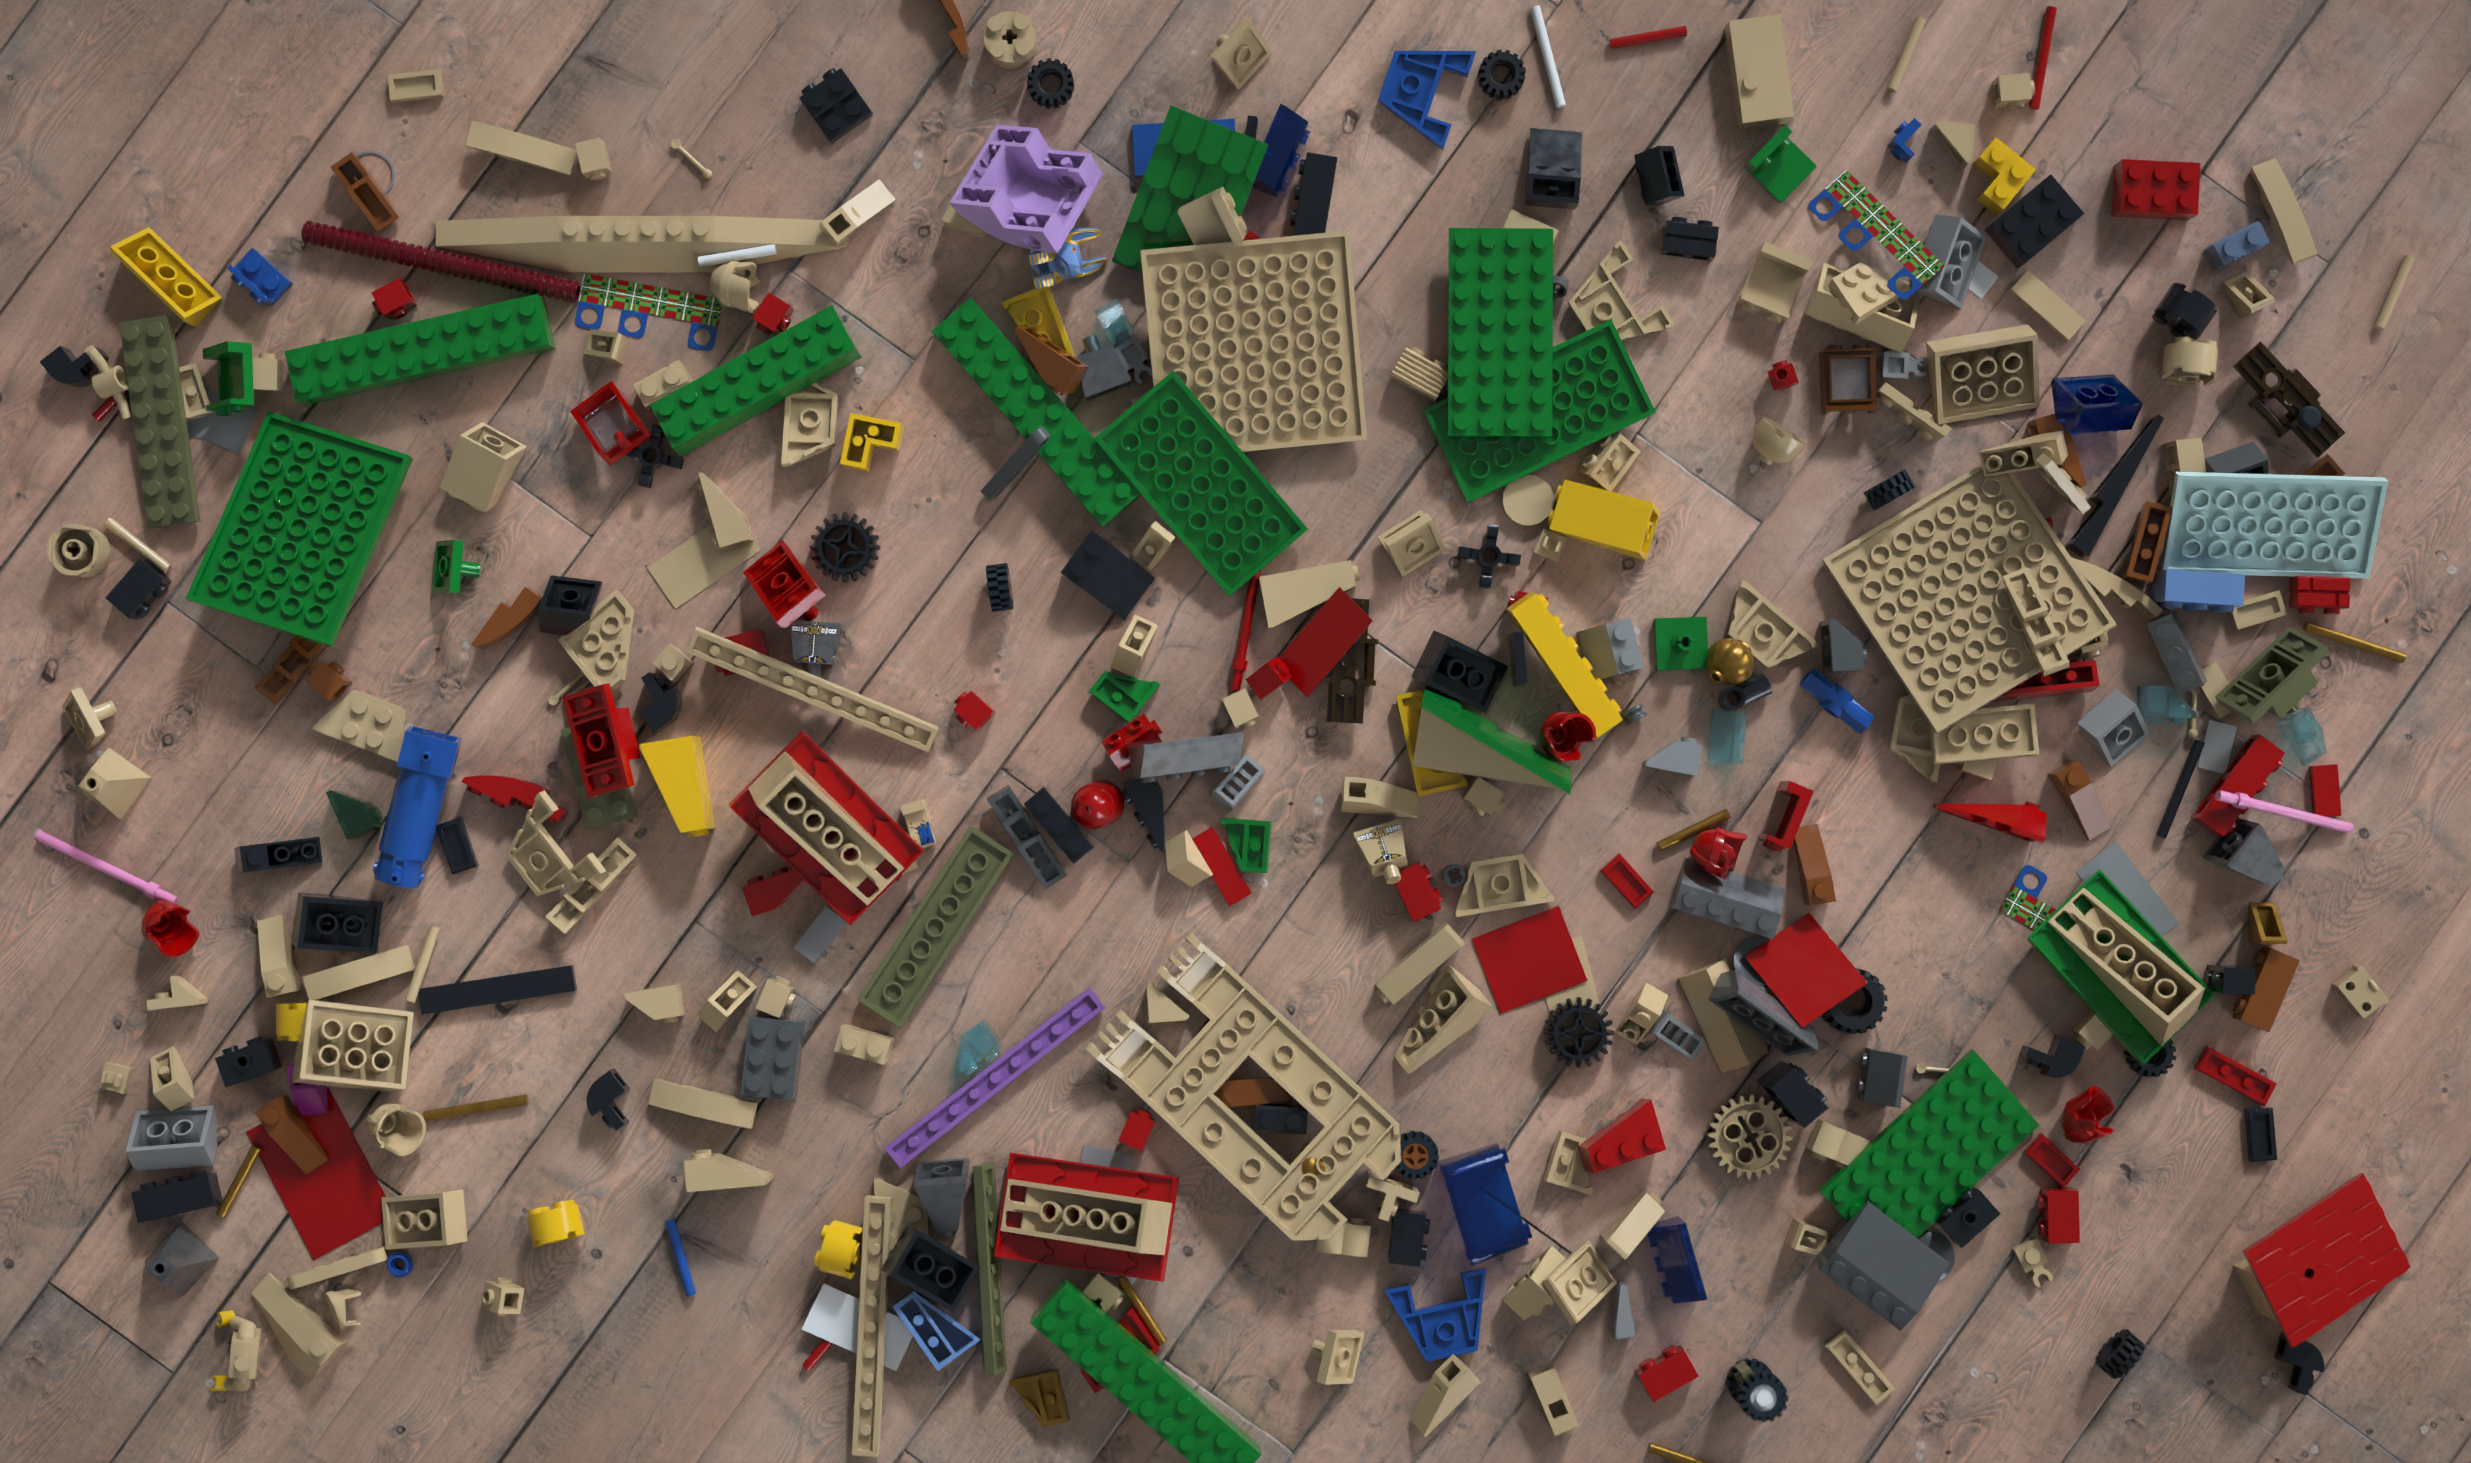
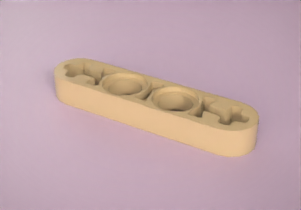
[286,1247,388,1290]

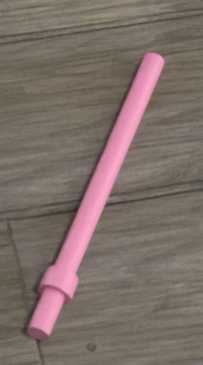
[2215,790,2353,833]
[34,830,179,904]

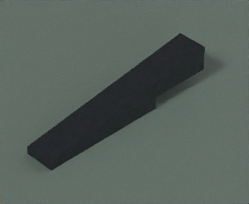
[2065,415,2164,558]

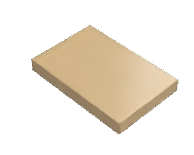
[1542,1240,1617,1326]

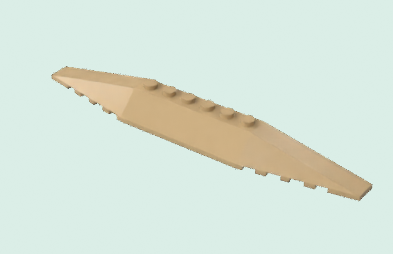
[436,216,848,273]

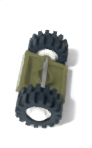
[1727,1358,1788,1423]

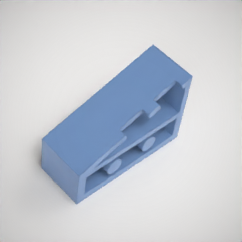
[892,1290,981,1371]

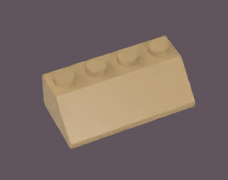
[1805,263,1919,352]

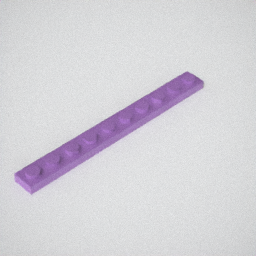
[885,987,1106,1168]

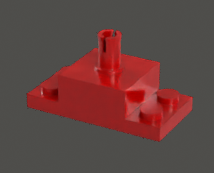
[743,540,825,628]
[562,683,641,798]

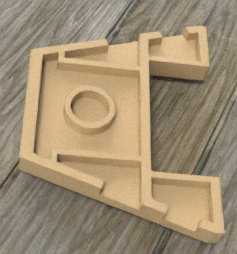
[1568,240,1675,340]
[505,790,606,896]

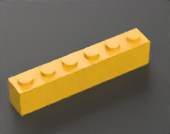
[1506,591,1623,738]

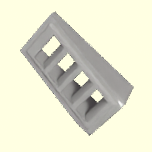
[1211,754,1266,812]
[1649,1010,1706,1061]
[1612,1281,1635,1340]

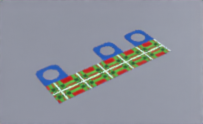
[1808,170,1945,299]
[575,273,722,351]
[1999,865,2056,930]

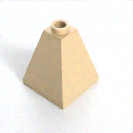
[78,748,152,820]

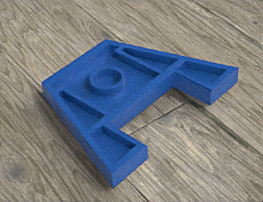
[1378,51,1476,150]
[1384,1267,1486,1362]

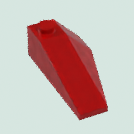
[1932,801,2047,843]

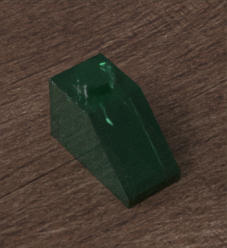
[326,790,383,840]

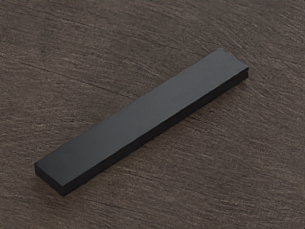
[418,965,577,1015]

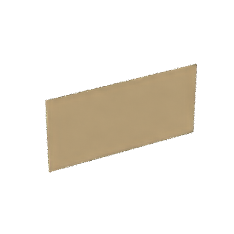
[647,523,760,609]
[1546,936,1607,1047]

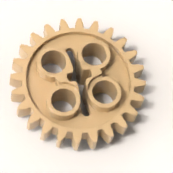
[1707,1094,1793,1179]

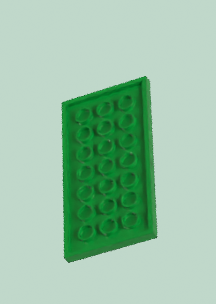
[1447,228,1553,437]
[1423,319,1656,503]
[1094,370,1308,597]
[1818,1049,2039,1238]

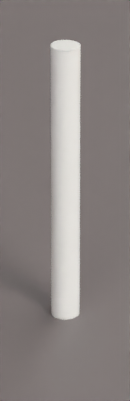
[1530,6,1566,108]

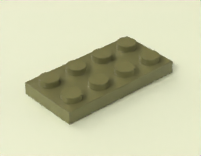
[561,728,638,830]

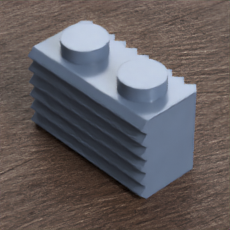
[2204,221,2270,271]

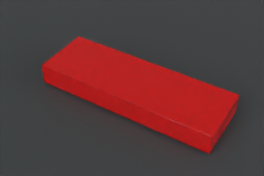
[1192,827,1252,906]
[2193,1046,2277,1106]

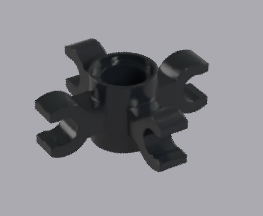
[625,424,684,489]
[1457,524,1521,588]

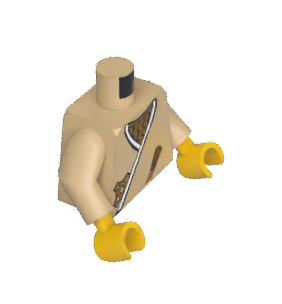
[210,1310,262,1391]

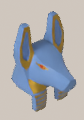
[1027,227,1107,289]

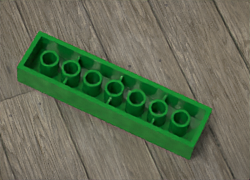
[650,305,862,457]

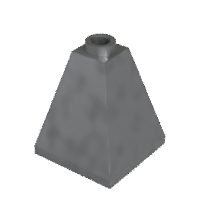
[2202,818,2286,887]
[913,1158,970,1236]
[145,1222,219,1296]

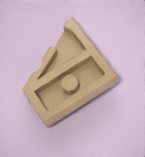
[1543,1130,1593,1196]

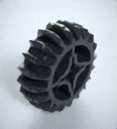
[810,512,881,583]
[1543,997,1614,1068]

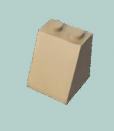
[439,422,527,512]

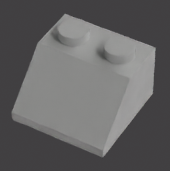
[1577,617,1644,679]
[2077,689,2150,767]

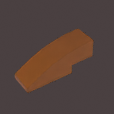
[331,151,400,232]
[471,587,542,649]

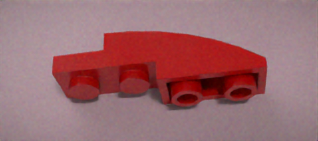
[462,775,569,823]

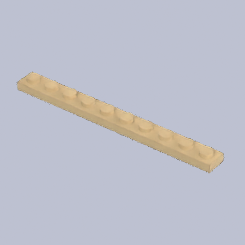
[686,627,939,752]
[852,1195,893,1457]

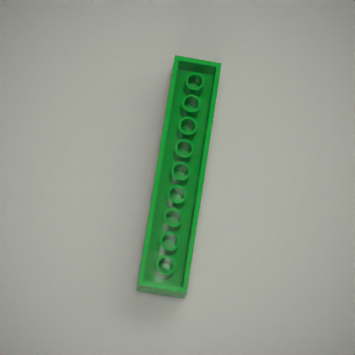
[284,294,556,406]
[932,297,1142,529]
[1030,1277,1262,1463]

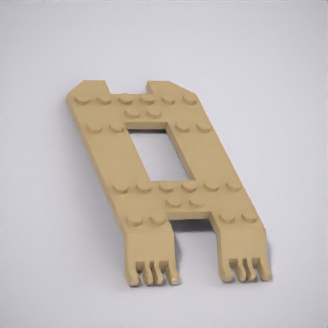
[1085,932,1401,1241]

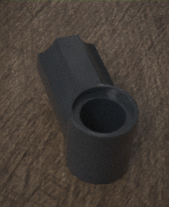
[1718,673,1772,711]

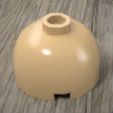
[1752,417,1806,465]

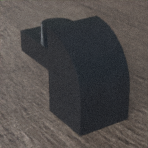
[40,346,109,387]
[639,672,682,733]
[2019,1035,2086,1078]
[587,1068,630,1131]
[2274,1332,2324,1395]

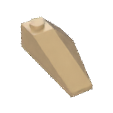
[1394,965,1492,1074]
[251,1273,347,1381]

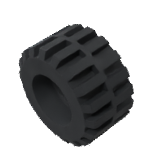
[1821,968,1888,1034]

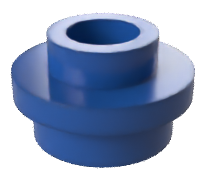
[387,1251,414,1277]

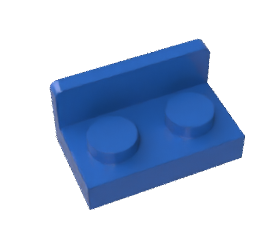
[227,248,293,306]

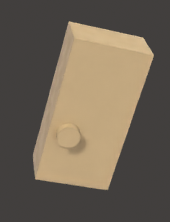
[1724,14,1794,130]

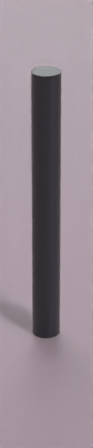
[2156,739,2205,839]

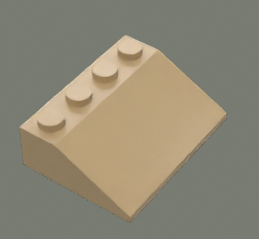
[1926,324,2040,425]
[292,1000,414,1093]

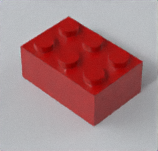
[2112,159,2200,220]

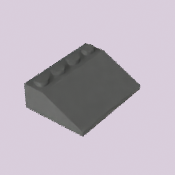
[1817,1201,1949,1331]

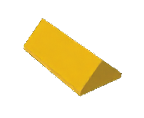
[109,227,223,327]

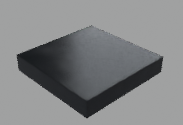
[1508,632,1528,686]

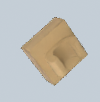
[1533,528,1567,563]
[98,1062,134,1094]

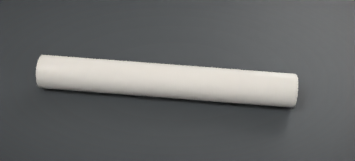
[698,244,777,267]

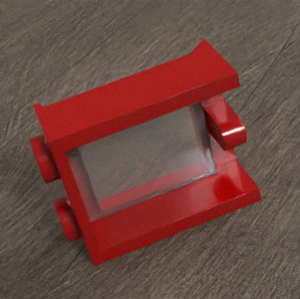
[570,381,652,466]

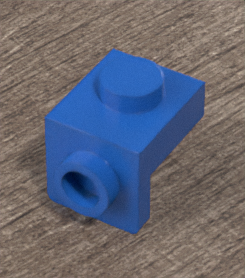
[1888,118,1922,163]

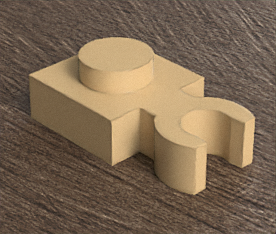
[2012,1237,2053,1287]

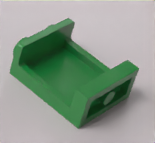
[203,341,254,416]

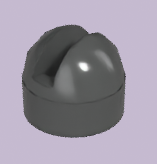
[1553,275,1569,298]

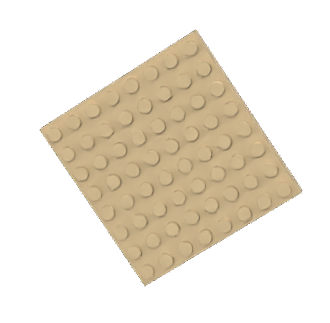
[1140,231,1367,452]
[1822,464,2117,734]

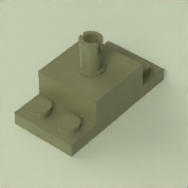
[2215,626,2329,724]

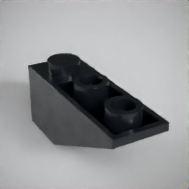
[1121,778,1165,851]
[234,837,323,874]

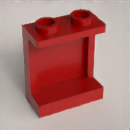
[1757,781,1814,852]

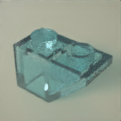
[2137,685,2197,724]
[955,1019,1003,1076]

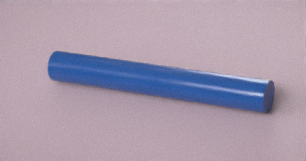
[664,1218,696,1296]

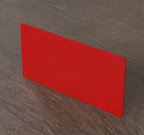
[1279,587,1373,698]

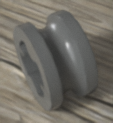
[1621,703,1647,725]
[1442,864,1466,887]

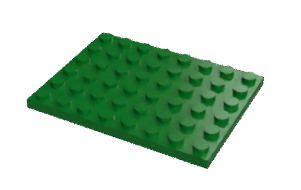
[185,411,413,648]

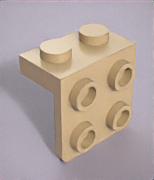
[1178,187,1247,245]

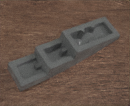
[987,785,1067,889]

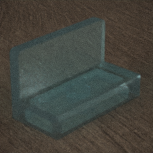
[1708,710,1747,764]

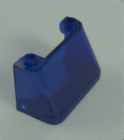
[1438,1143,1532,1266]

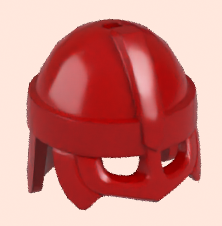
[1540,712,1596,762]
[1071,780,1125,829]
[1689,827,1747,880]
[141,901,199,957]
[2061,1086,2115,1144]

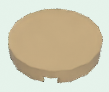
[1502,475,1554,526]

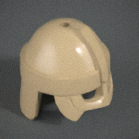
[710,261,760,313]
[366,1102,426,1156]

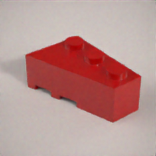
[1578,1098,1666,1173]

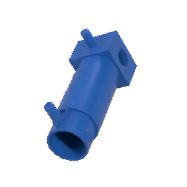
[373,725,462,888]

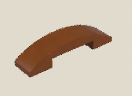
[939,0,969,61]
[1215,1076,1296,1107]

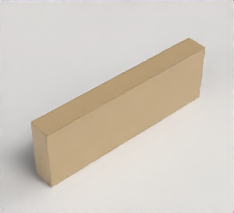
[2009,270,2086,341]
[1824,1328,1896,1406]

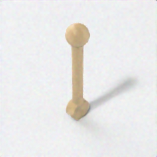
[671,139,712,179]
[548,671,586,706]
[2187,687,2200,739]
[1915,1063,1950,1074]

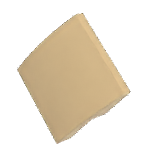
[179,363,213,422]

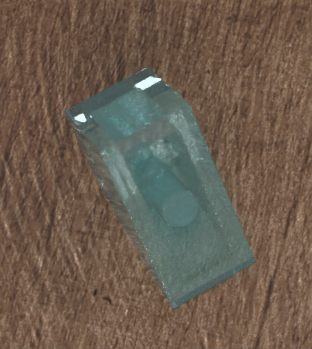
[1094,299,1134,346]
[2276,707,2327,766]

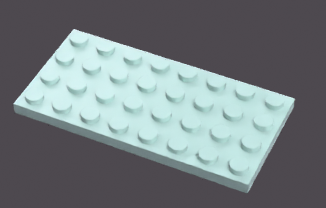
[2160,472,2388,579]

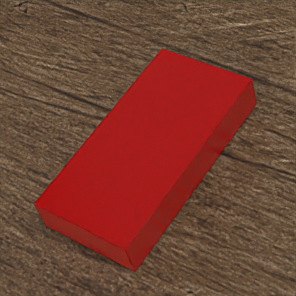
[2309,764,2342,817]
[1600,853,1654,909]
[2023,1133,2080,1188]

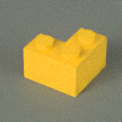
[1972,137,2036,215]
[840,413,905,472]

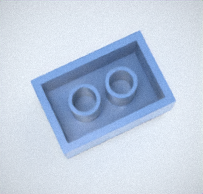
[2150,569,2245,614]

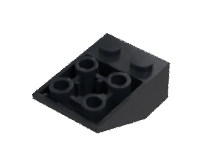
[1524,128,1582,210]

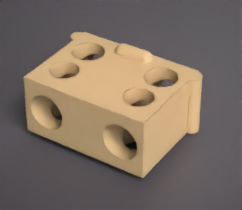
[2332,964,2389,1019]

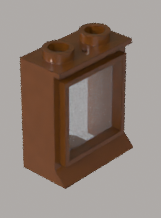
[1819,344,1879,415]

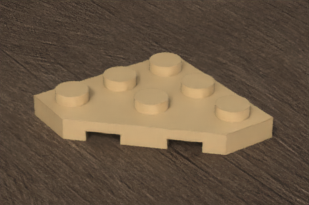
[557,589,634,692]

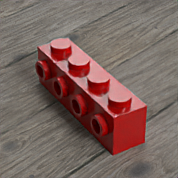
[1991,658,2100,702]
[2191,734,2285,837]

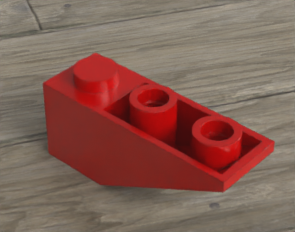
[742,867,805,916]

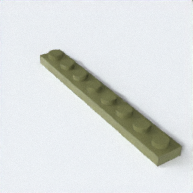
[972,1163,1007,1376]

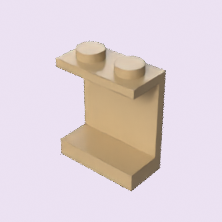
[1737,242,1813,323]

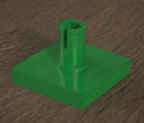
[431,540,481,594]
[1654,617,1708,671]

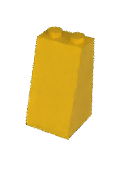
[1548,479,1661,561]
[640,736,715,837]

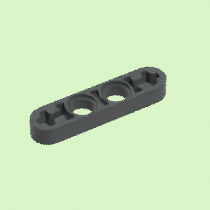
[981,426,1051,502]

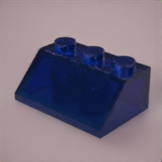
[1252,104,1311,198]
[2051,374,2143,435]
[1646,1216,1707,1304]

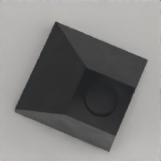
[538,575,602,635]

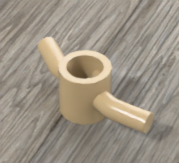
[85,345,132,421]

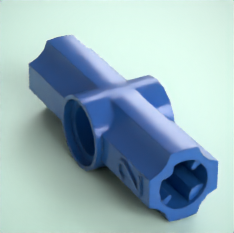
[1799,668,1875,734]

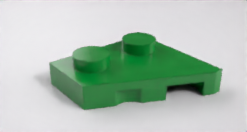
[1088,671,1160,724]
[1221,818,1272,873]

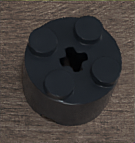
[2152,283,2217,340]

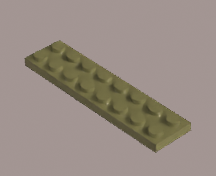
[119,315,201,528]
[857,825,1015,1028]

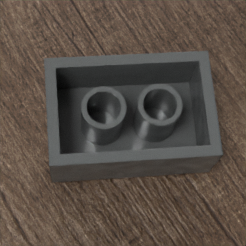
[740,1015,805,1100]

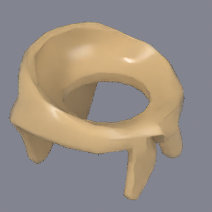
[325,1288,361,1330]

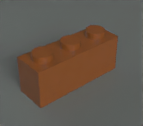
[2122,501,2172,586]
[2233,947,2300,1032]

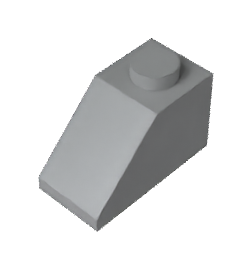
[1643,737,1703,776]

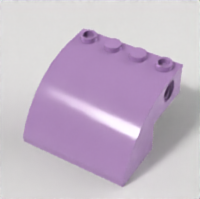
[949,125,1104,253]

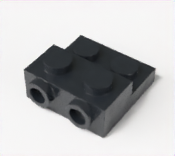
[799,68,873,144]

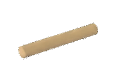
[1887,17,1926,92]
[2374,255,2414,330]
[104,517,172,573]
[405,926,440,1003]

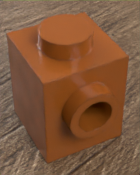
[305,661,352,702]

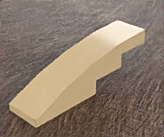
[465,120,577,176]
[2250,158,2318,265]
[2071,557,2164,619]
[2002,567,2069,676]
[545,837,637,936]
[302,945,415,1001]
[648,1079,758,1129]

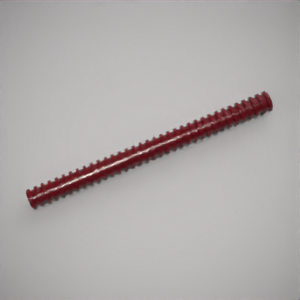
[301,220,581,304]

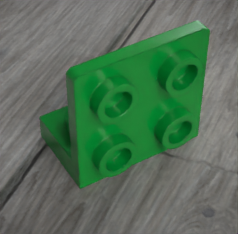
[1744,125,1816,203]

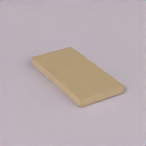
[1929,703,2039,765]

